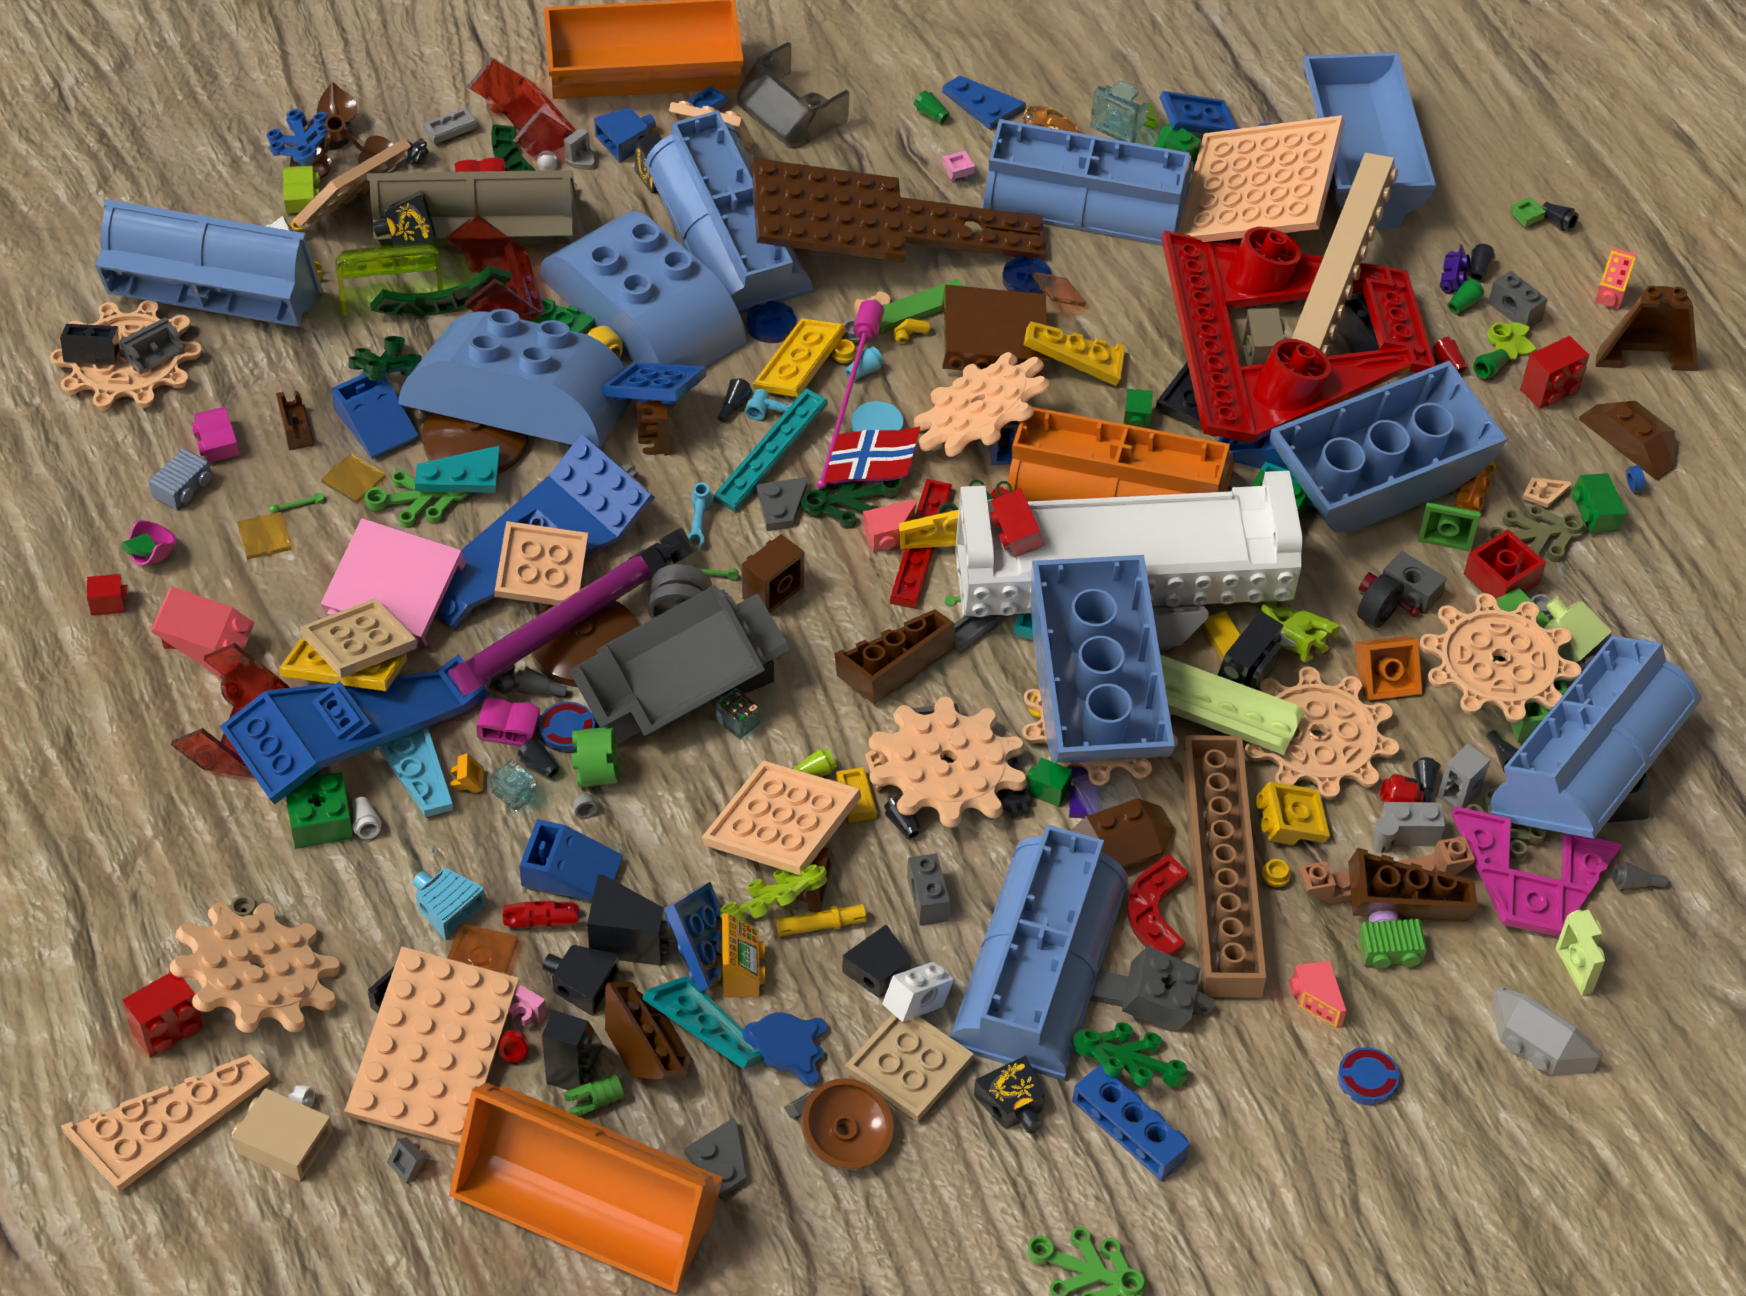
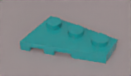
[415,446,500,493]

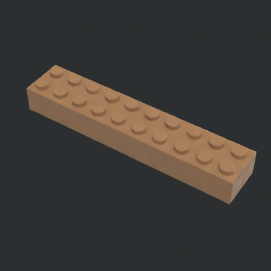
[1182,735,1266,998]

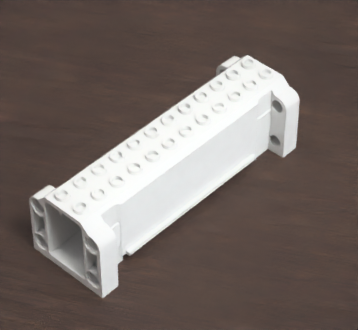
[955,471,1302,617]

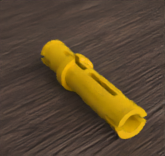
[776,904,866,937]

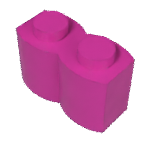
[191,406,239,463]
[477,698,541,747]

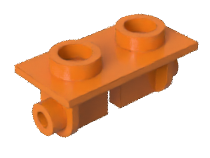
[1453,468,1491,511]

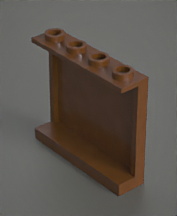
[941,284,1048,378]

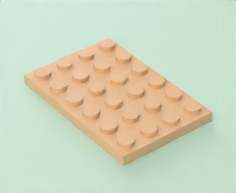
[344,947,519,1147]

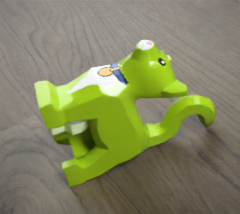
[1261,601,1340,663]

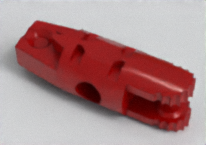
[503,901,580,928]

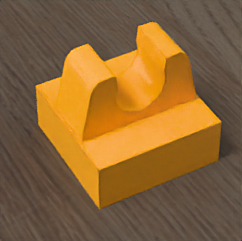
[450,753,484,794]

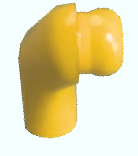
[893,318,930,344]

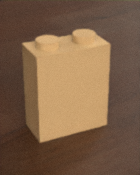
[231,1088,333,1182]

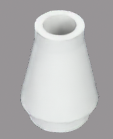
[352,797,382,839]

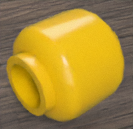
[588,325,623,358]

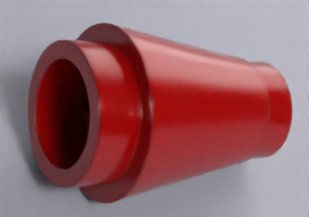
[1433,337,1467,374]

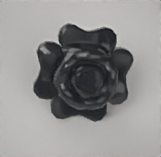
[406,138,429,165]

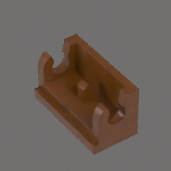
[276,391,315,450]
[636,400,670,456]

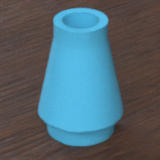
[845,347,884,381]

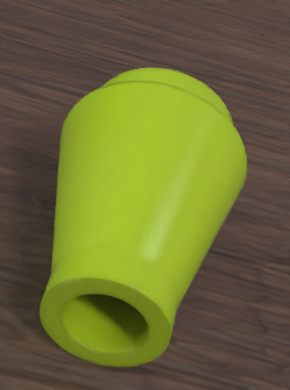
[792,748,837,777]

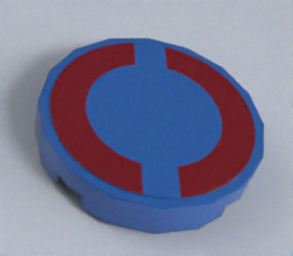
[538,702,596,753]
[1337,1047,1400,1105]

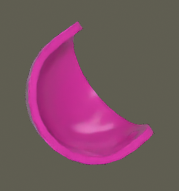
[129,520,177,566]

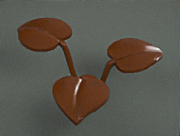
[289,82,401,179]

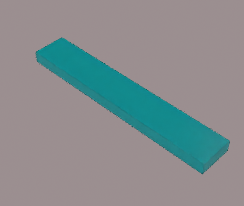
[713,388,828,512]

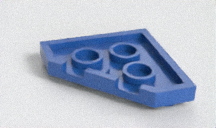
[664,882,722,992]

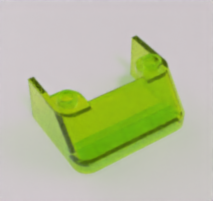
[335,243,443,316]

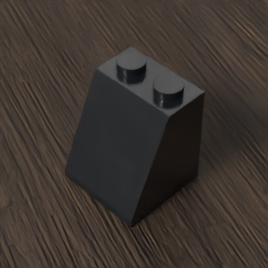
[587,874,670,966]

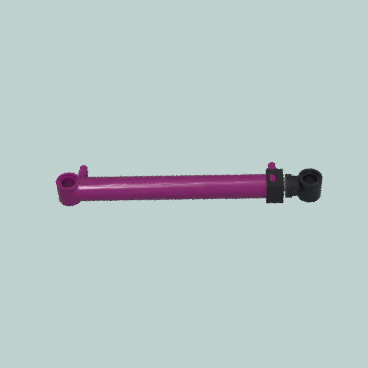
[448,527,696,696]

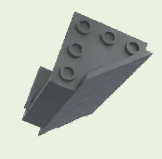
[569,585,791,744]

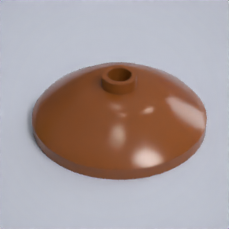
[801,1078,894,1170]

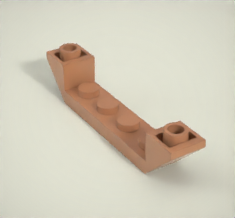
[1298,836,1475,905]

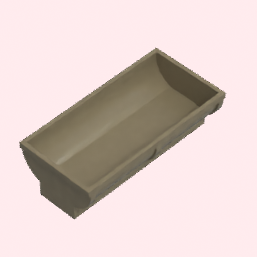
[367,170,577,247]

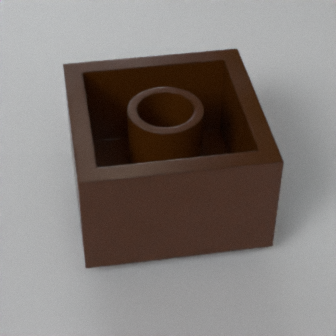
[742,534,805,613]

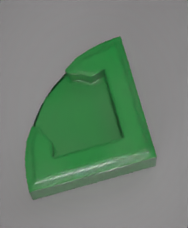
[122,533,156,559]

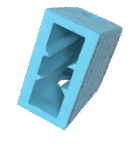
[413,868,486,940]

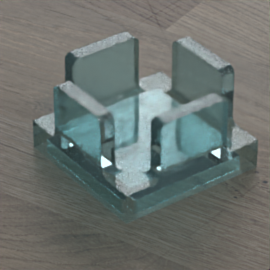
[1090,81,1149,143]

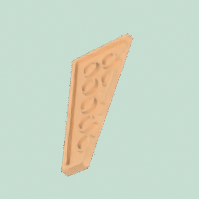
[61,1054,271,1193]

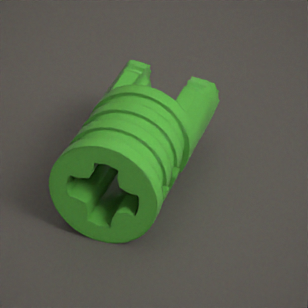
[563,1073,624,1117]

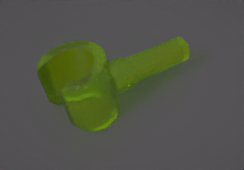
[1142,103,1158,129]

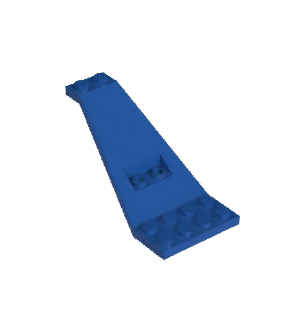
[436,433,655,629]
[220,654,489,804]

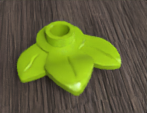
[1487,322,1536,360]

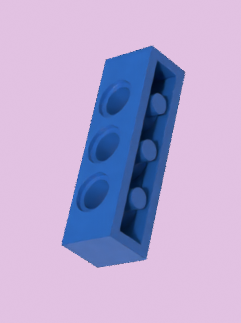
[1072,1064,1190,1182]

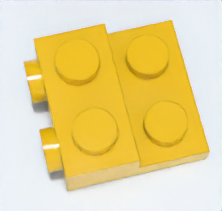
[1256,781,1330,845]

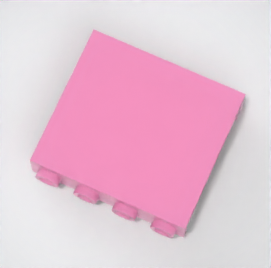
[321,518,466,648]

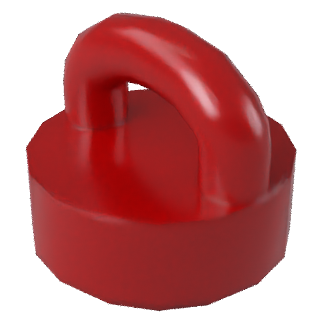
[498,1031,529,1063]

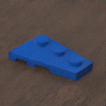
[942,75,1026,130]

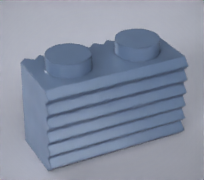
[149,448,212,510]

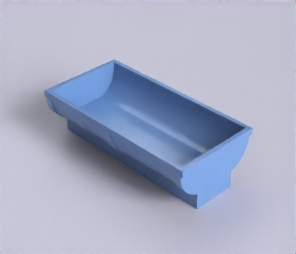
[1303,52,1436,229]
[645,110,813,314]
[981,119,1193,246]
[95,199,323,327]
[1490,636,1702,839]
[950,825,1128,1081]

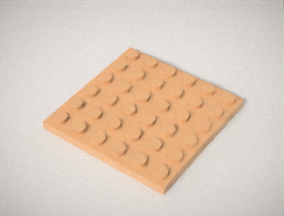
[1176,115,1345,242]

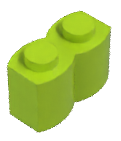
[283,165,320,214]

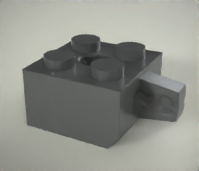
[1122,946,1214,1031]

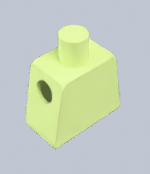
[1544,596,1612,662]

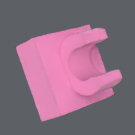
[942,151,975,182]
[509,985,547,1027]

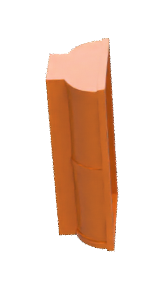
[544,0,743,99]
[1007,407,1235,502]
[449,1083,723,1293]

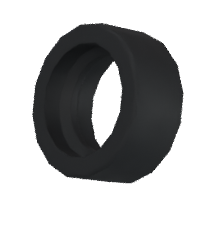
[1357,573,1404,628]

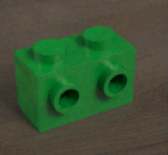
[1570,473,1628,533]

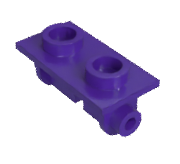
[1440,244,1471,292]

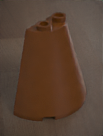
[1595,285,1698,371]

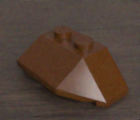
[1579,401,1675,480]
[1070,798,1174,869]
[605,981,690,1080]

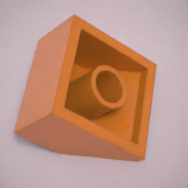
[1355,636,1422,700]

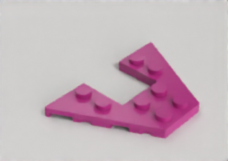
[1451,806,1622,937]

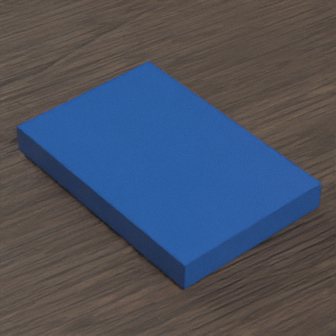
[1159,91,1237,134]

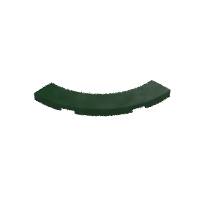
[491,124,577,200]
[370,265,512,316]

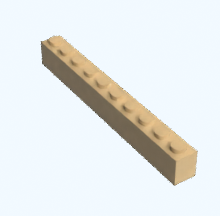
[1291,153,1398,356]

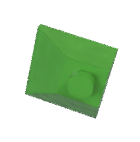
[1417,502,1481,552]

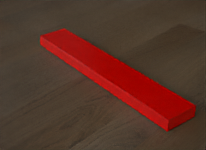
[890,479,952,609]

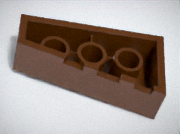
[834,609,956,704]
[1348,848,1477,922]

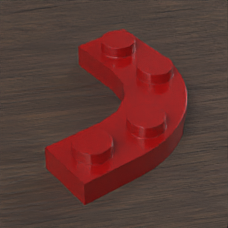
[1127,854,1189,956]

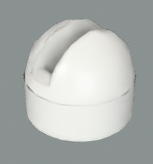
[537,150,557,171]
[288,1085,315,1108]

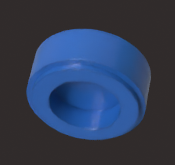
[1626,465,1646,493]

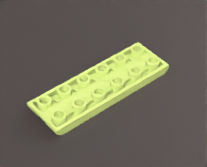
[1160,655,1304,755]

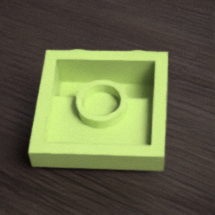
[1555,910,1605,996]

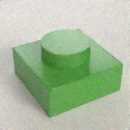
[1509,197,1546,227]

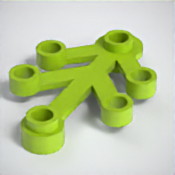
[720,865,827,921]

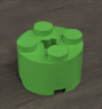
[572,727,620,787]

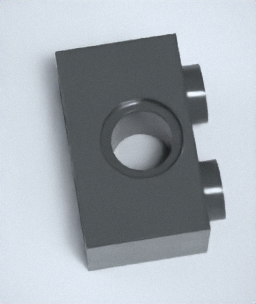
[1488,271,1548,328]
[1382,551,1447,614]
[907,853,950,926]

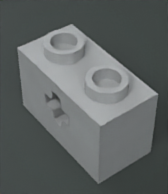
[1437,743,1491,808]

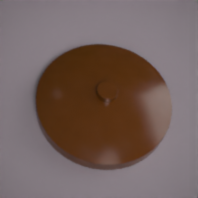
[422,412,528,474]
[531,600,639,687]

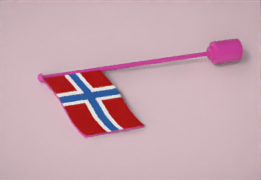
[816,300,921,489]

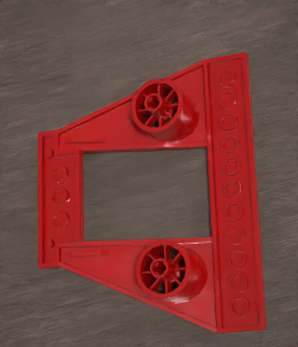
[1161,226,1436,443]

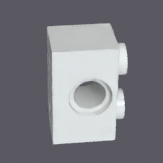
[882,961,954,1022]

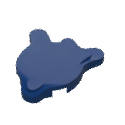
[742,1012,827,1087]

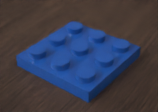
[602,362,707,404]

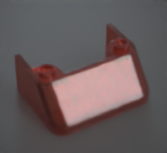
[467,57,577,157]
[446,213,545,321]
[171,643,290,778]

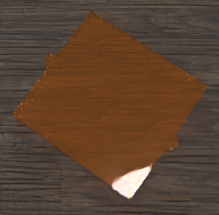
[1032,272,1087,307]

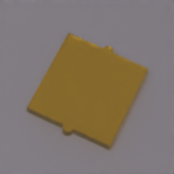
[321,453,386,504]
[237,512,291,560]

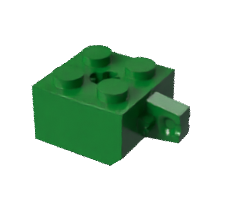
[286,772,353,849]

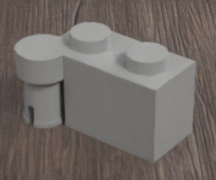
[1373,802,1445,853]

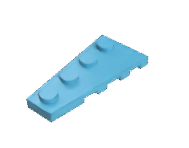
[377,727,453,817]

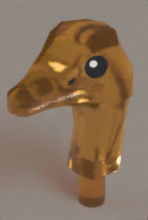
[1023,105,1084,134]

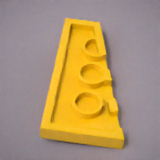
[1024,322,1125,386]
[899,510,958,549]

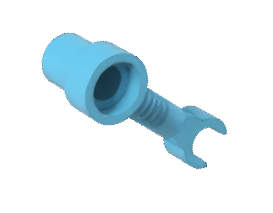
[745,389,792,420]
[688,482,713,550]

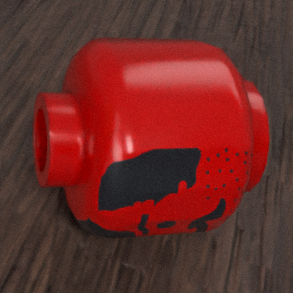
[1379,774,1424,804]

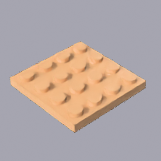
[293,138,411,228]
[702,760,861,876]

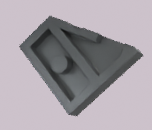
[756,477,807,531]
[684,1118,746,1200]

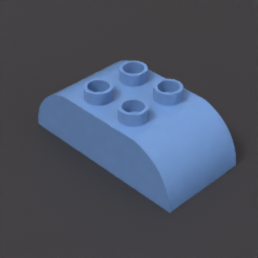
[540,211,746,368]
[398,309,632,448]
[1270,361,1507,532]
[1031,555,1175,763]

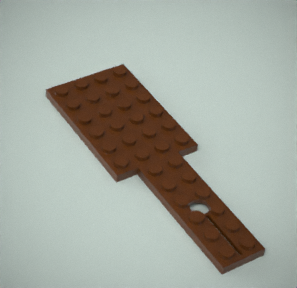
[751,158,1047,262]

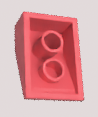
[151,587,255,677]

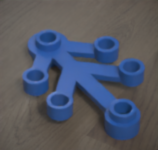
[266,109,328,166]

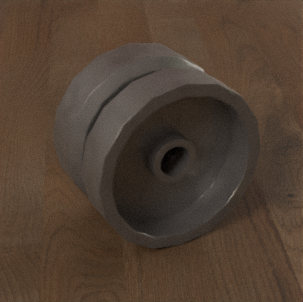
[648,564,712,619]

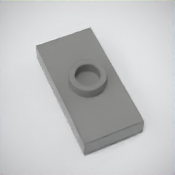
[423,107,478,144]

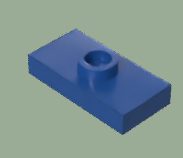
[686,86,728,110]

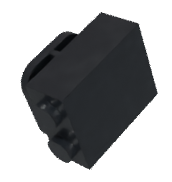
[1217,610,1284,690]

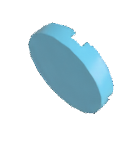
[851,401,903,432]

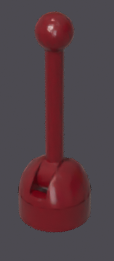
[1358,572,1420,617]

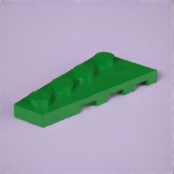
[490,286,595,334]

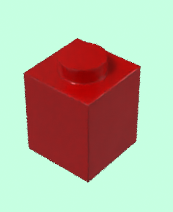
[87,574,130,616]

